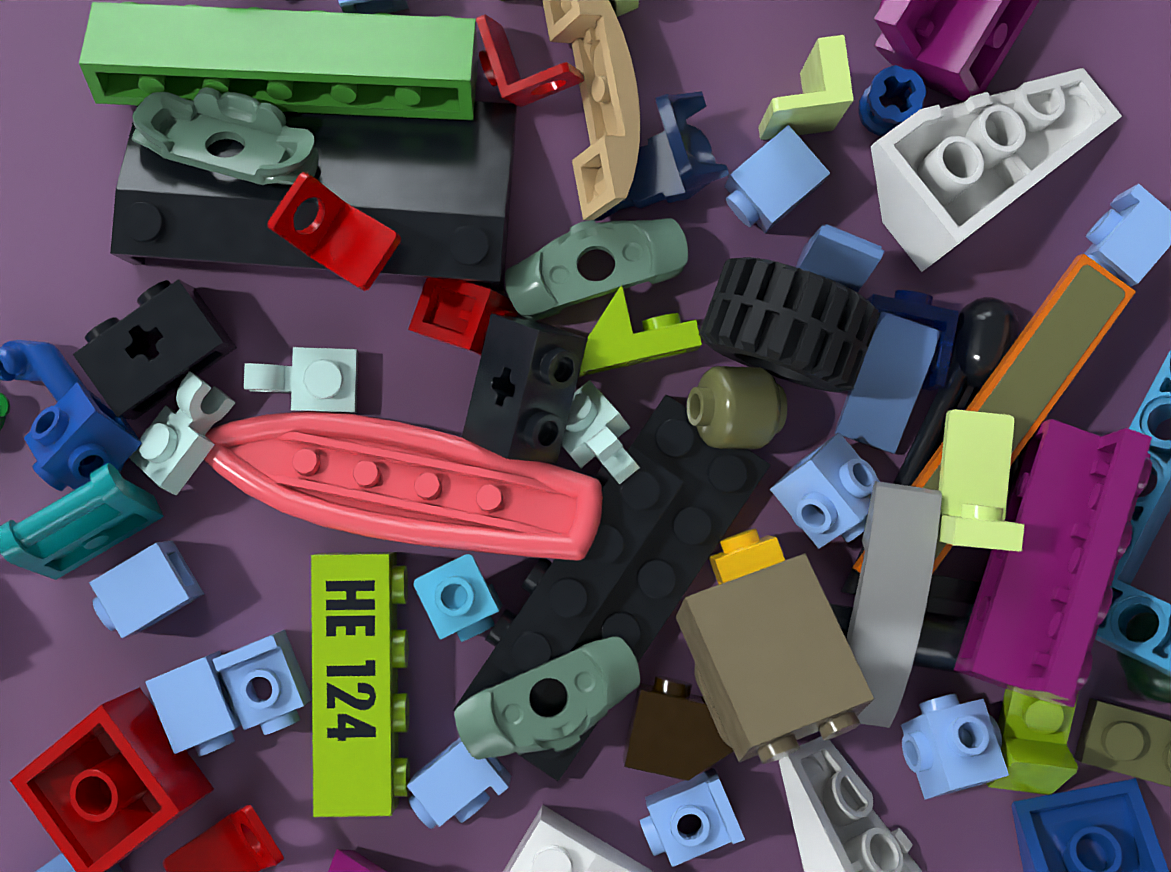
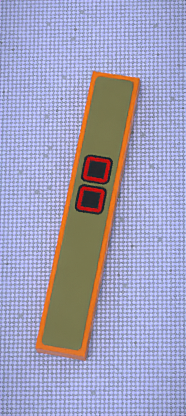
[852,253,1136,574]

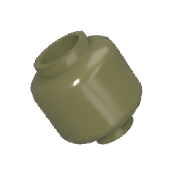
[687,366,787,449]

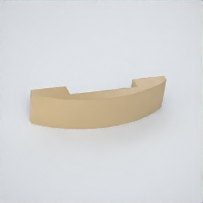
[542,0,640,220]

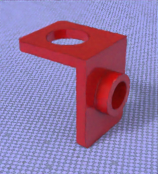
[476,14,584,107]
[267,172,401,291]
[162,805,284,872]

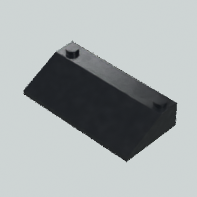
[110,101,517,291]

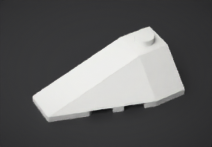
[779,736,923,872]

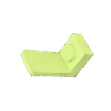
[937,409,1024,552]

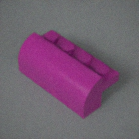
[874,0,1039,101]
[954,419,1152,708]

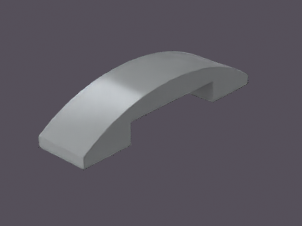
[846,481,942,728]

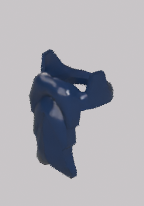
[594,91,729,221]

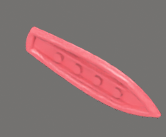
[204,411,603,561]

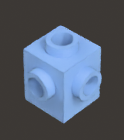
[770,432,880,549]
[901,694,1009,800]

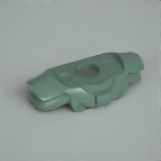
[132,87,319,185]
[505,218,688,320]
[454,637,640,760]

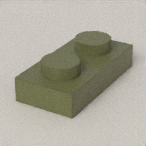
[1074,698,1171,787]

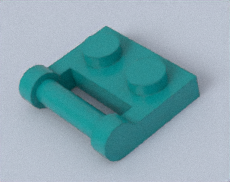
[0,463,164,580]

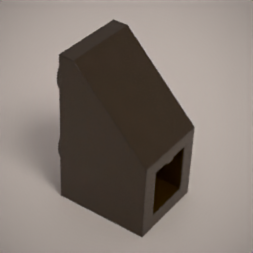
[623,676,734,781]

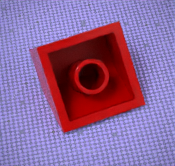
[10,687,214,872]

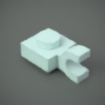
[244,347,358,413]
[129,371,236,496]
[562,380,640,484]

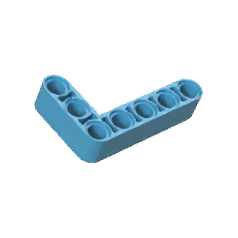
[1095,350,1171,677]

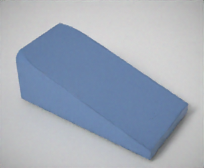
[796,224,885,293]
[834,312,941,454]

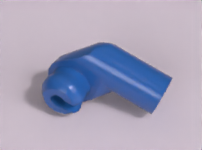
[0,340,87,402]

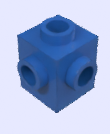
[24,382,142,491]

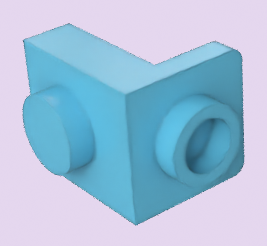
[414,554,503,642]

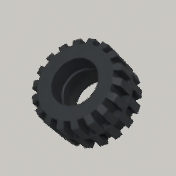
[699,257,880,392]

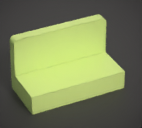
[759,35,854,140]

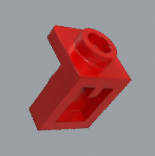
[408,277,518,356]

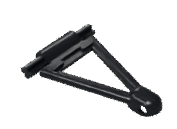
[829,297,1024,674]

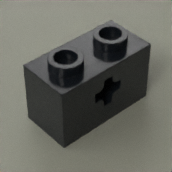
[73,279,237,420]
[462,313,588,463]

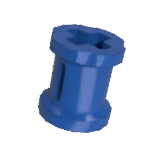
[858,65,926,136]

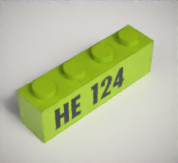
[311,552,410,817]

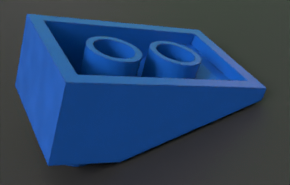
[1011,778,1169,872]

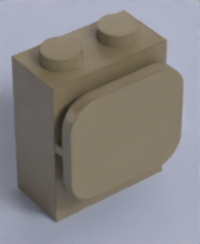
[676,554,874,764]

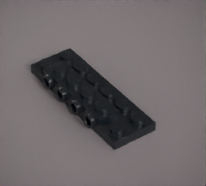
[453,394,771,782]

